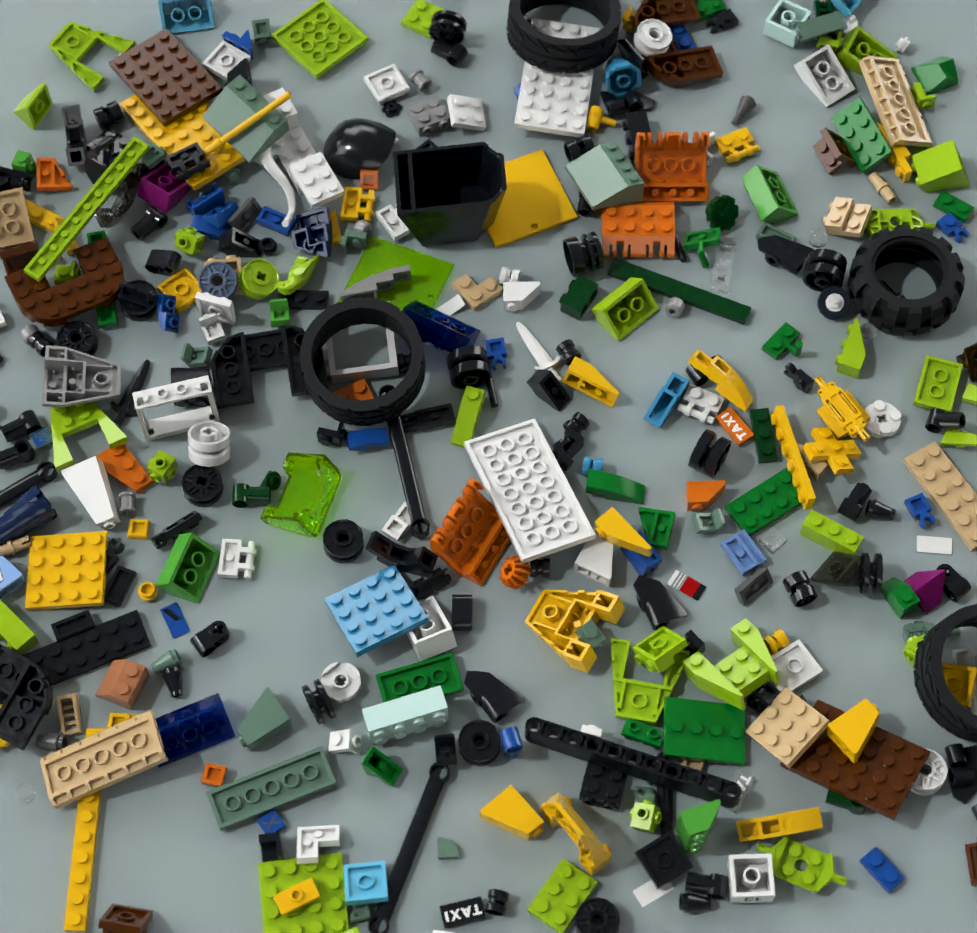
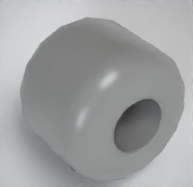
[353,220,374,239]
[665,297,685,318]
[21,325,39,345]

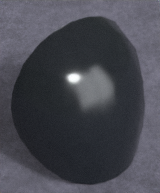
[324,118,396,179]

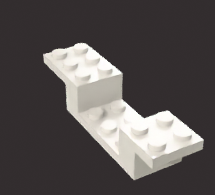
[263,88,345,209]

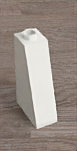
[61,456,121,529]

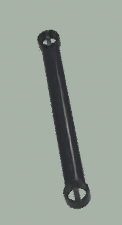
[379,385,430,539]
[0,461,57,507]
[368,762,450,933]

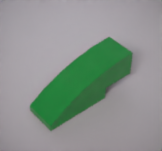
[586,469,645,505]

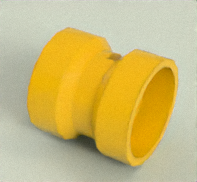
[763,629,790,656]

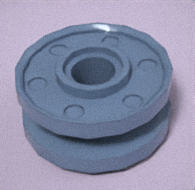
[198,262,238,299]

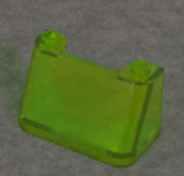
[260,452,341,537]

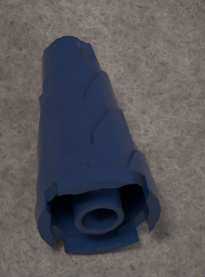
[0,485,58,545]

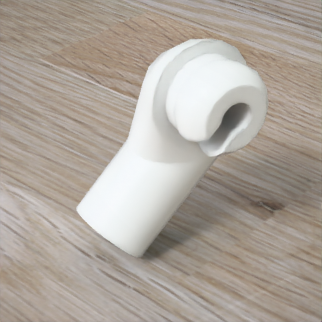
[842,14,858,38]

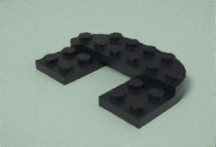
[211,325,329,409]
[0,644,53,751]

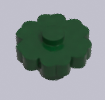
[705,194,739,231]

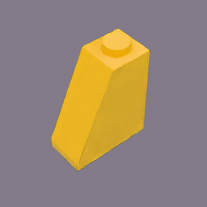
[827,698,879,764]
[480,785,544,840]

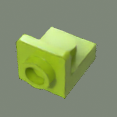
[815,31,844,53]
[911,82,937,110]
[53,261,81,284]

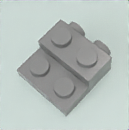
[406,95,451,137]

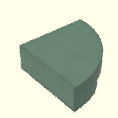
[634,786,655,802]
[437,837,459,860]
[350,904,371,924]

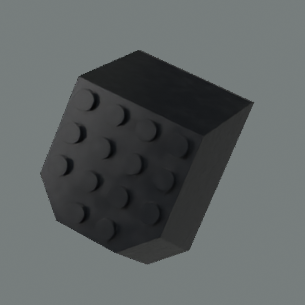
[393,142,507,247]

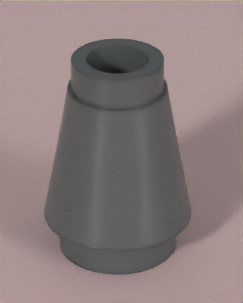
[36,732,68,751]

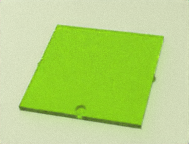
[337,236,454,334]

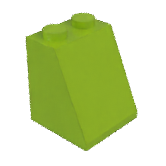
[911,140,970,193]

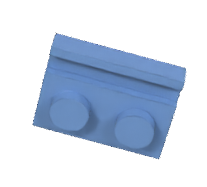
[720,529,767,576]

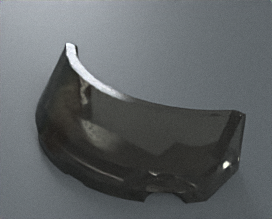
[94,164,141,228]

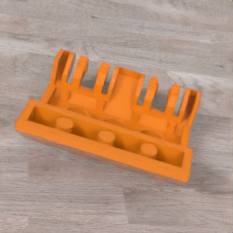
[634,132,709,202]
[601,201,675,258]
[430,478,510,586]

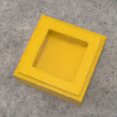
[127,519,150,540]

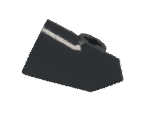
[617,39,648,80]
[600,90,655,117]
[757,235,814,275]
[633,575,687,630]
[464,671,524,723]
[945,743,977,804]

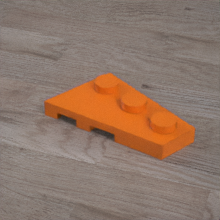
[97,444,153,494]

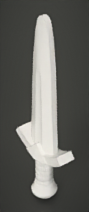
[516,322,564,386]

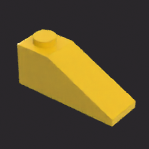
[562,356,619,407]
[595,507,652,557]

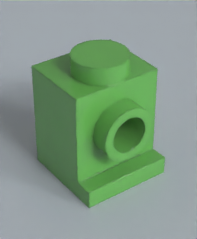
[11,150,37,180]

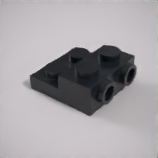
[579,762,627,810]

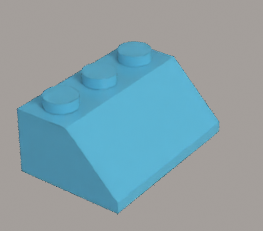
[158,0,215,34]

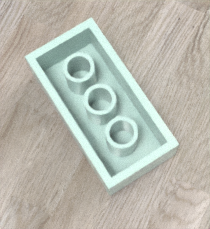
[362,685,449,745]

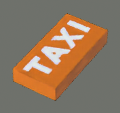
[715,407,754,447]

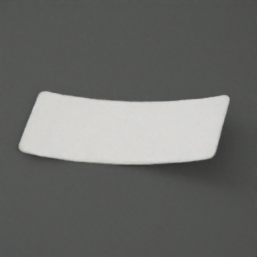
[429,294,465,323]

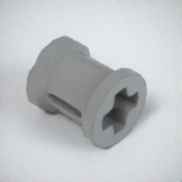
[410,69,432,92]
[118,491,136,516]

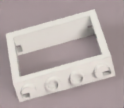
[323,301,399,384]
[132,375,221,441]

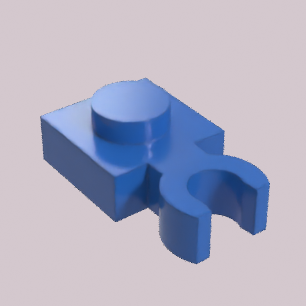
[935,212,969,244]
[485,338,507,371]
[904,493,935,529]

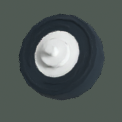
[817,286,851,320]

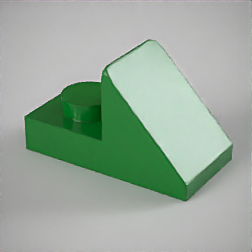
[361,746,403,786]

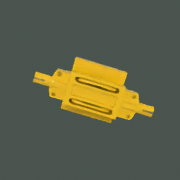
[814,376,871,442]

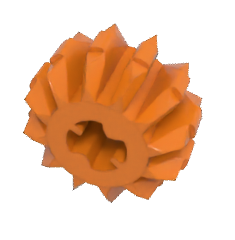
[499,555,531,589]

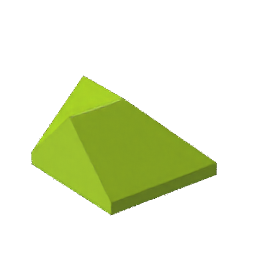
[13,82,53,130]

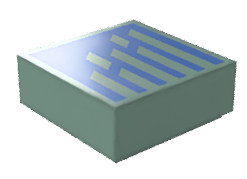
[29,426,53,451]

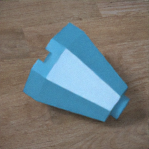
[605,56,641,98]

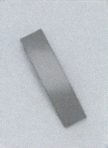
[340,264,411,302]

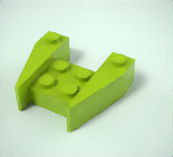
[682,618,780,710]

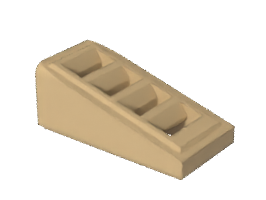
[797,442,828,482]
[56,693,83,736]

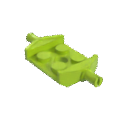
[864,209,935,239]
[756,835,848,894]

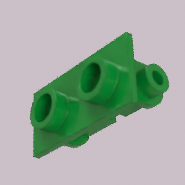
[621,718,664,749]

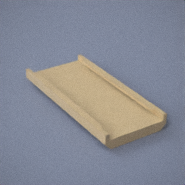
[859,56,933,149]
[40,709,168,809]

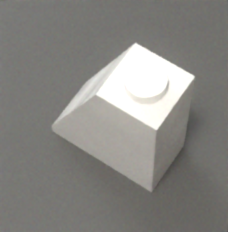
[574,527,613,587]

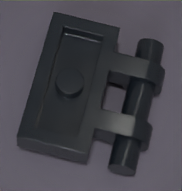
[165,142,211,181]

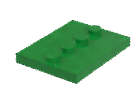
[663,697,745,766]

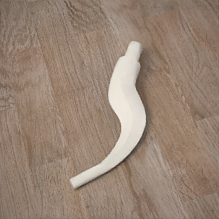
[257,147,297,227]

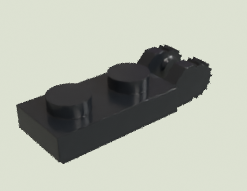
[401,403,456,433]

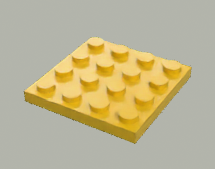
[25,531,109,611]

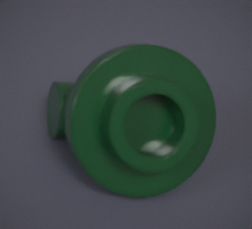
[260,470,281,490]

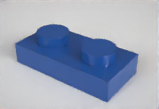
[669,24,696,51]
[256,206,297,236]
[859,847,905,894]

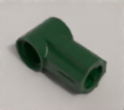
[232,483,271,508]
[825,789,866,815]

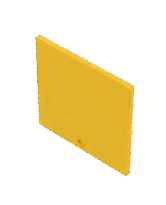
[487,149,578,248]

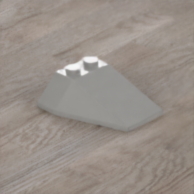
[42,345,121,408]

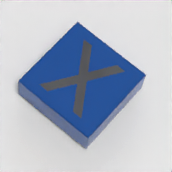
[257,809,286,834]

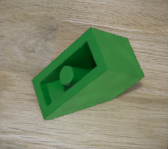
[881,577,920,619]

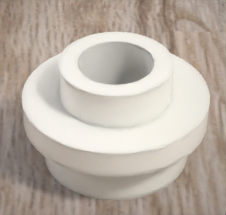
[895,36,910,53]

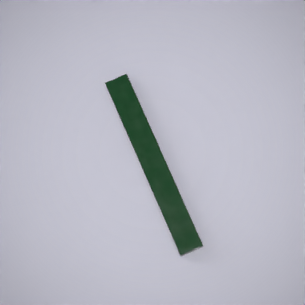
[608,258,751,325]

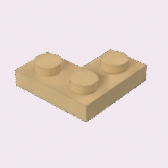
[452,274,503,311]

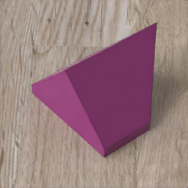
[903,569,946,614]

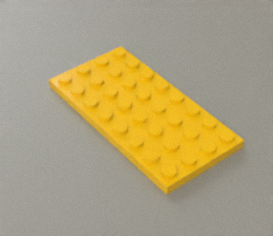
[119,94,245,191]

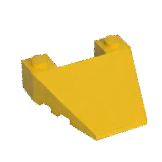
[524,590,625,673]
[540,791,612,877]

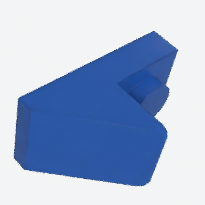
[222,30,254,61]

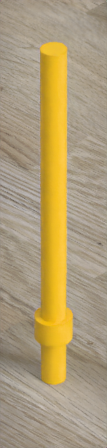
[203,91,292,156]

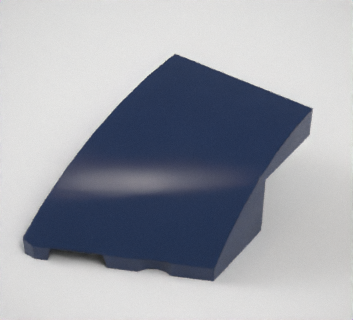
[291,206,332,258]

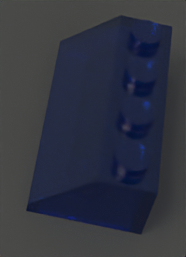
[403,300,481,352]
[155,693,236,768]

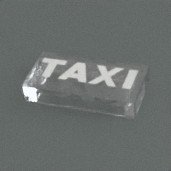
[722,768,756,814]

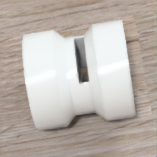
[499,266,521,285]

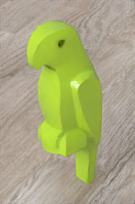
[277,254,321,295]

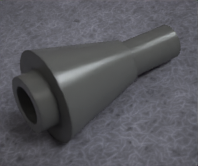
[731,95,756,126]

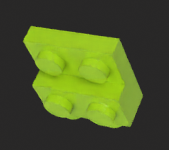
[632,626,688,673]

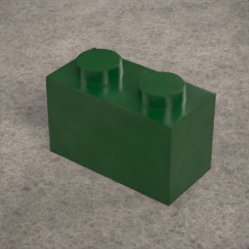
[559,275,598,321]

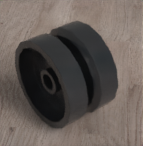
[803,249,847,292]
[446,345,491,389]
[688,429,732,478]

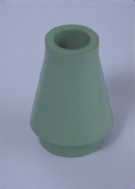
[151,649,182,675]

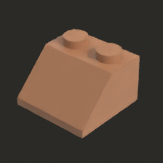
[95,660,149,710]

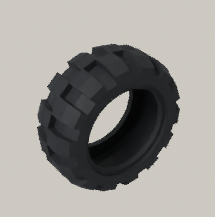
[848,225,965,336]

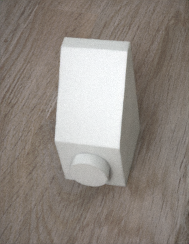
[503,281,540,312]

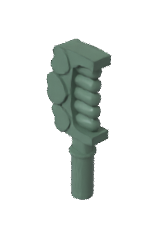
[902,620,961,644]

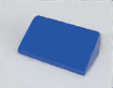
[202,201,238,228]

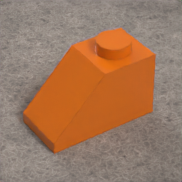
[685,480,726,512]

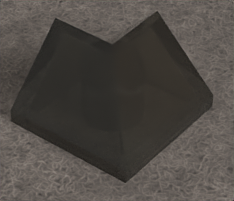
[810,551,862,587]

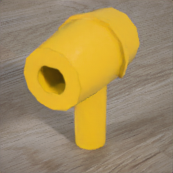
[585,106,617,133]

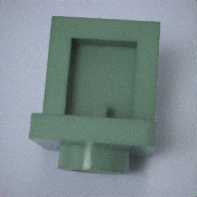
[252,18,272,44]
[180,343,213,368]
[691,508,725,534]
[575,619,606,652]

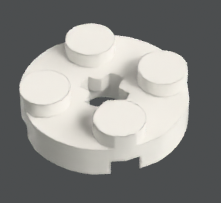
[865,400,901,438]
[321,662,361,703]

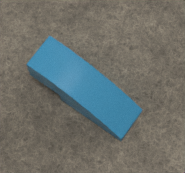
[643,372,690,428]

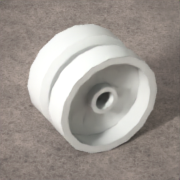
[188,421,231,467]

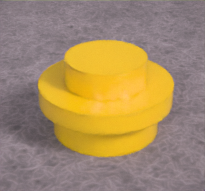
[138,582,158,601]

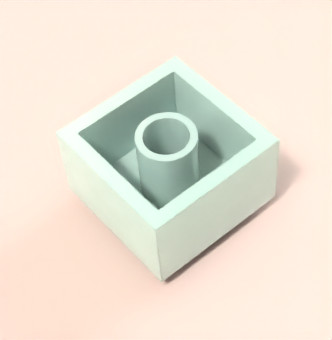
[763,0,812,48]

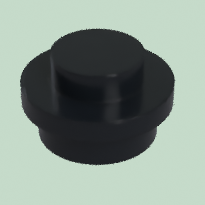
[259,237,277,255]

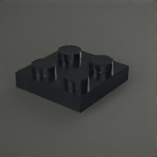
[635,830,693,890]

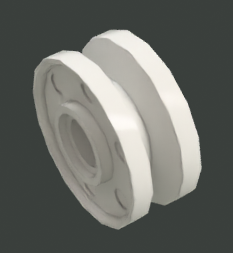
[633,19,672,57]
[910,748,948,796]

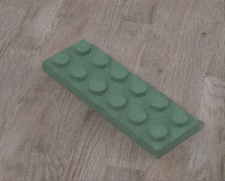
[206,746,337,831]

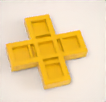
[802,427,861,475]

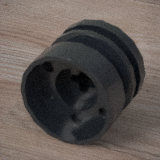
[563,231,604,277]

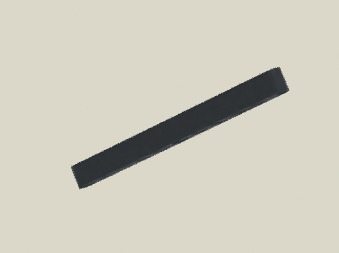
[524,717,742,808]

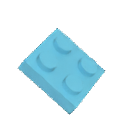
[343,861,388,906]

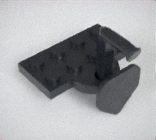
[84,128,164,185]

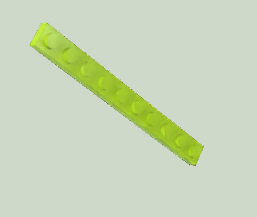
[23,136,149,282]

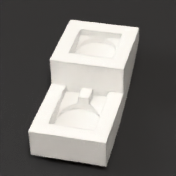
[382,501,411,541]

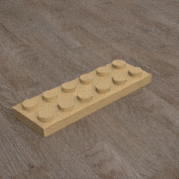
[903,441,977,552]

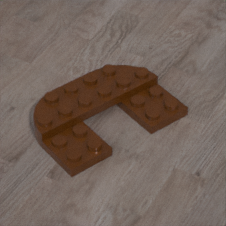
[632,0,723,88]
[4,237,125,327]

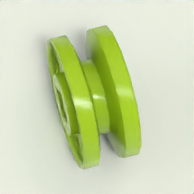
[238,258,279,300]

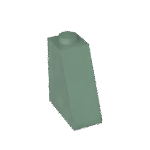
[795,11,844,42]
[237,687,292,752]

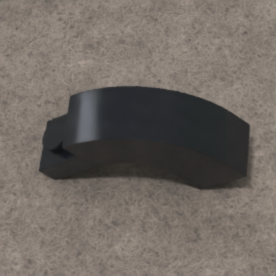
[61,104,88,166]
[365,531,438,574]

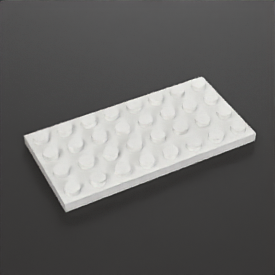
[514,18,600,138]
[464,418,595,564]

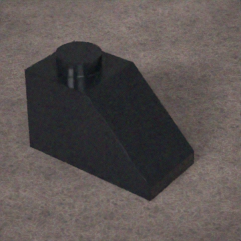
[218,227,261,257]
[527,369,571,411]

